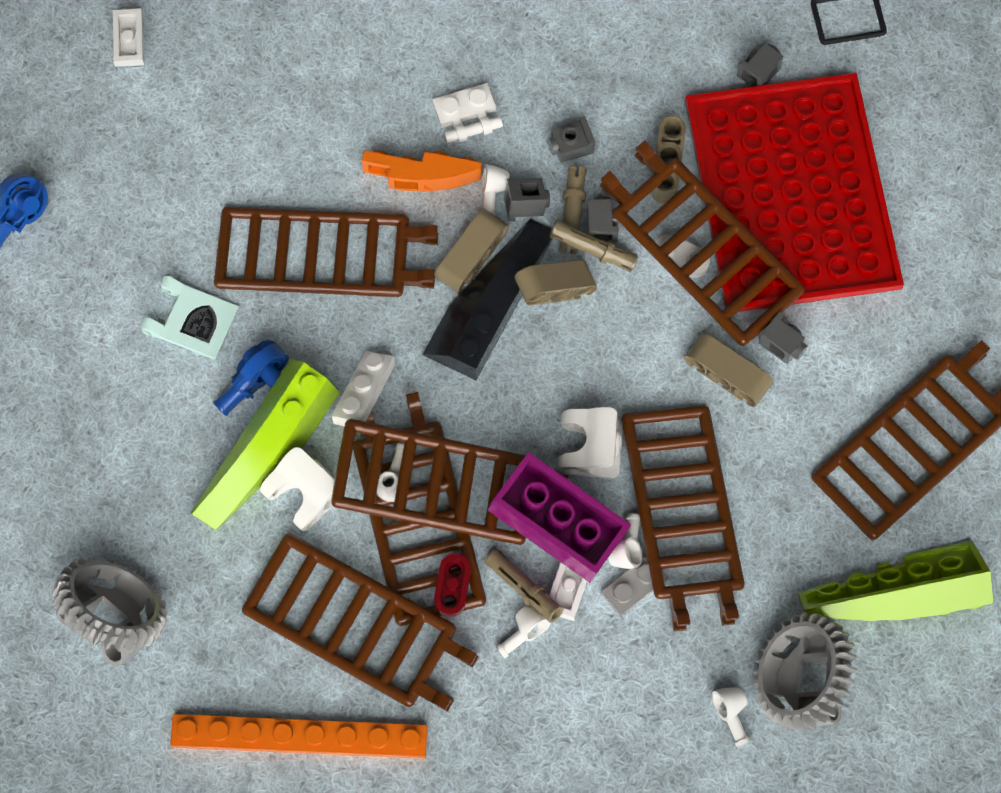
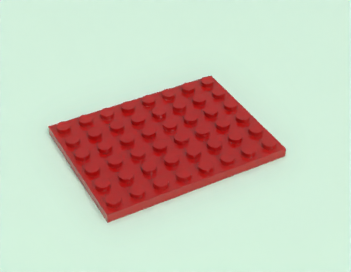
[685,73,904,312]

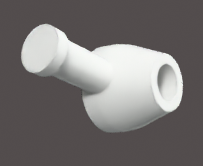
[482,164,510,216]
[377,443,404,502]
[608,513,642,569]
[496,606,551,658]
[712,687,751,747]

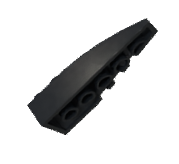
[423,219,553,381]

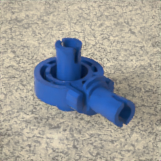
[0,173,48,248]
[213,340,289,416]

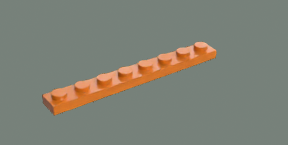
[170,714,428,759]

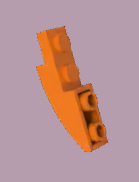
[362,150,482,192]

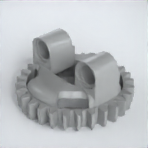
[52,557,168,666]
[753,613,857,731]

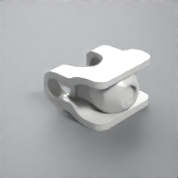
[558,407,623,478]
[260,447,335,531]

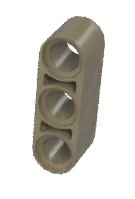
[651,115,686,204]
[434,209,509,294]
[515,260,597,305]
[684,333,773,407]

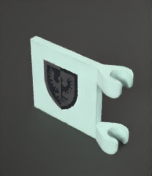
[141,276,239,360]

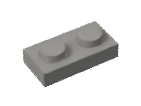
[601,555,669,617]

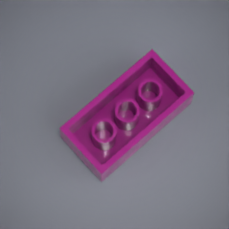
[488,452,631,583]

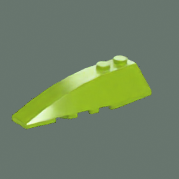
[190,359,340,530]
[798,541,993,621]

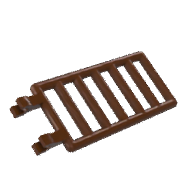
[600,140,805,346]
[214,206,439,297]
[811,340,1001,540]
[353,392,486,626]
[621,405,745,632]
[331,419,568,545]
[242,533,479,712]

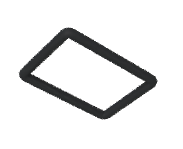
[811,0,887,45]

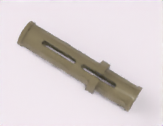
[559,165,587,254]
[549,220,638,272]
[485,549,564,623]

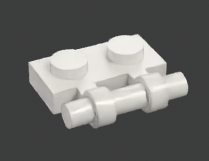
[432,83,503,143]

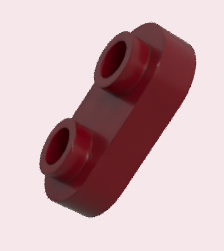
[434,553,471,617]

